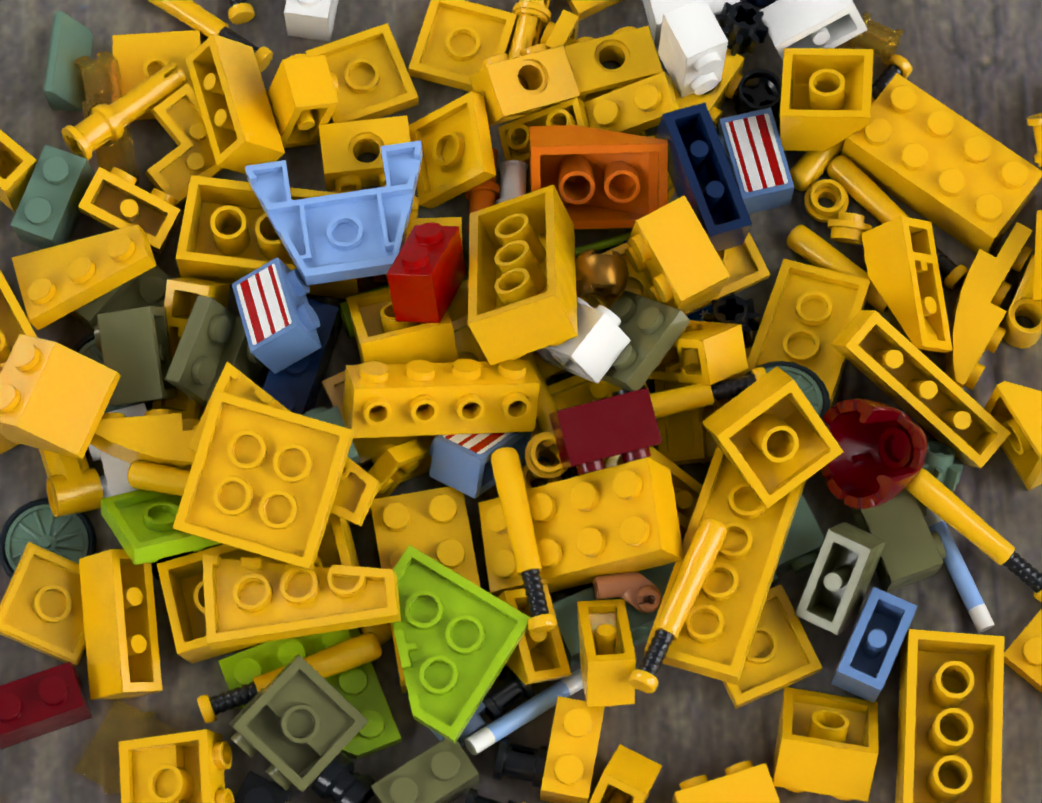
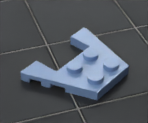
[245,140,423,286]

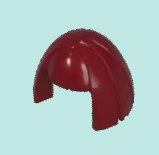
[821,399,928,509]

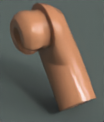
[592,572,662,613]

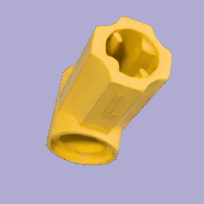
[1001,254,1042,349]
[39,449,103,518]

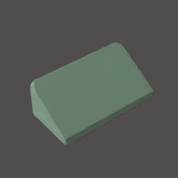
[43,11,94,112]

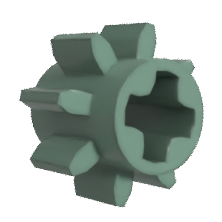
[922,441,964,491]

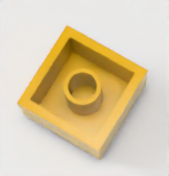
[625,195,730,314]

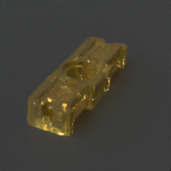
[75,51,140,185]

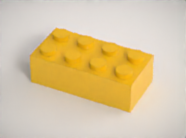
[841,73,1042,253]
[175,175,363,299]
[468,184,578,366]
[478,457,684,596]
[371,486,481,694]
[157,513,360,664]
[895,629,1004,803]

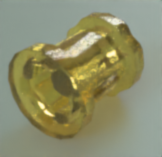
[848,11,905,65]

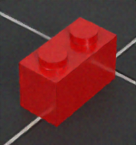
[387,222,467,323]

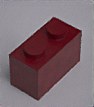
[549,388,662,475]
[0,661,92,749]

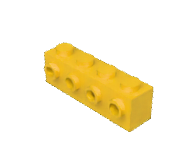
[342,358,540,438]

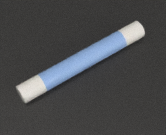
[924,507,995,633]
[465,669,583,755]

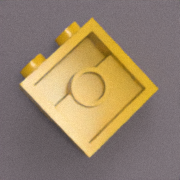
[119,729,235,803]

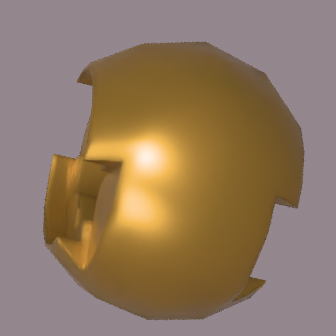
[575,249,629,300]

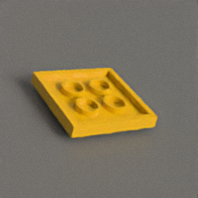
[172,390,355,571]

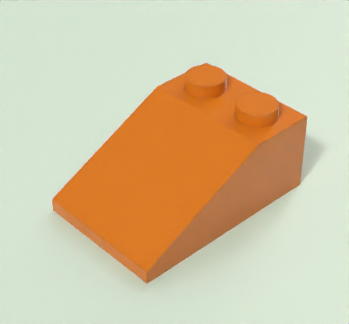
[529,125,668,230]

